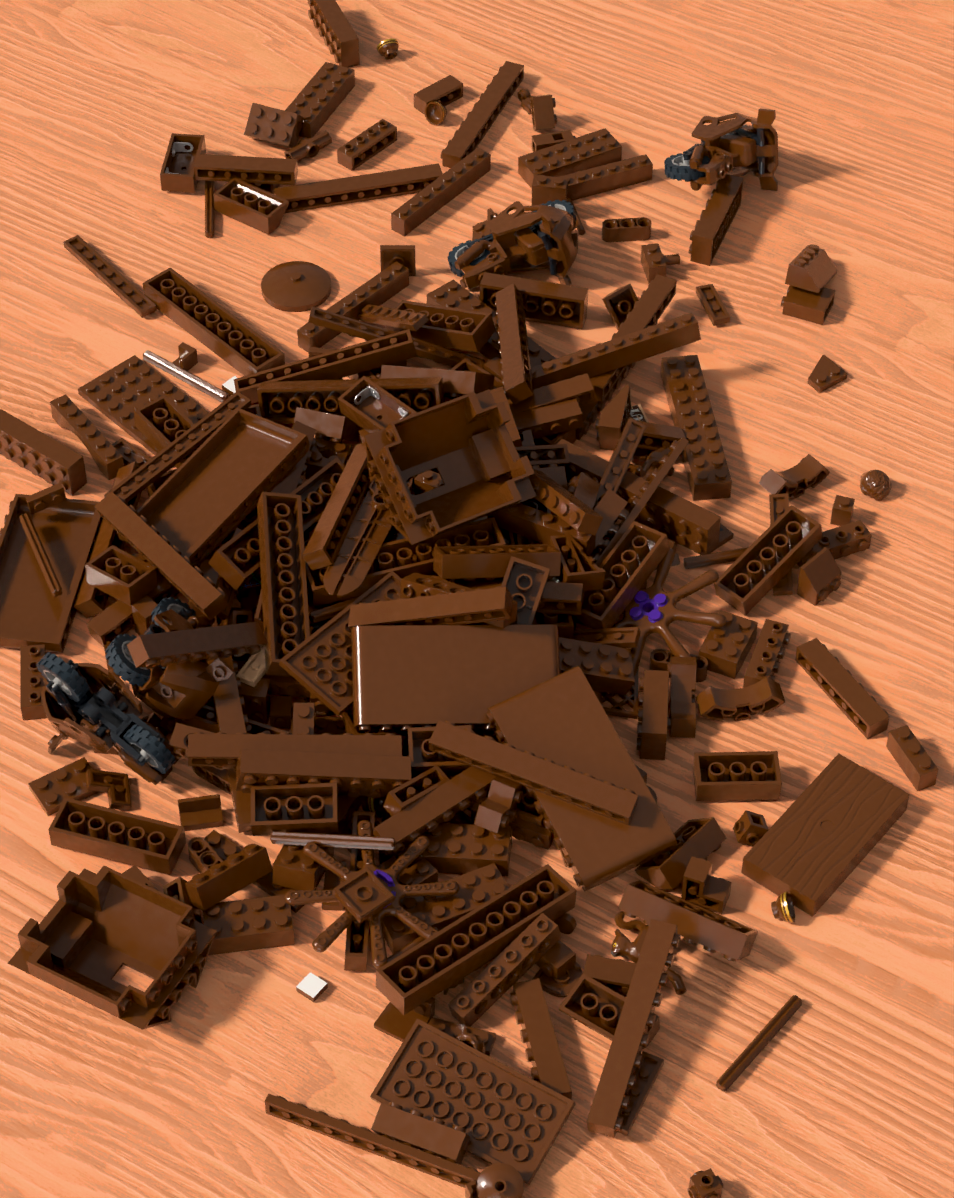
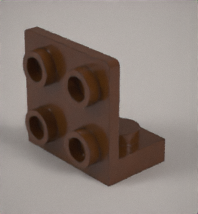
[374,997,435,1042]

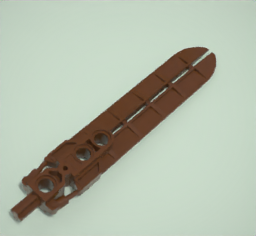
[323,475,417,597]

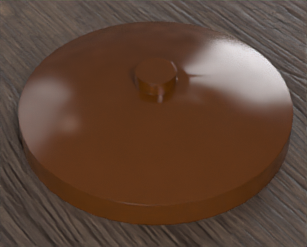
[261,261,331,312]

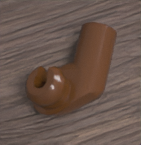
[666,967,687,995]

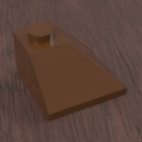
[602,284,639,330]

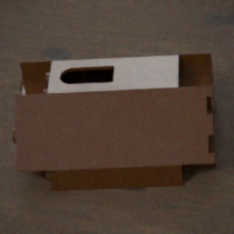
[364,389,536,545]
[8,866,217,1030]

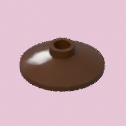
[476,1163,524,1198]

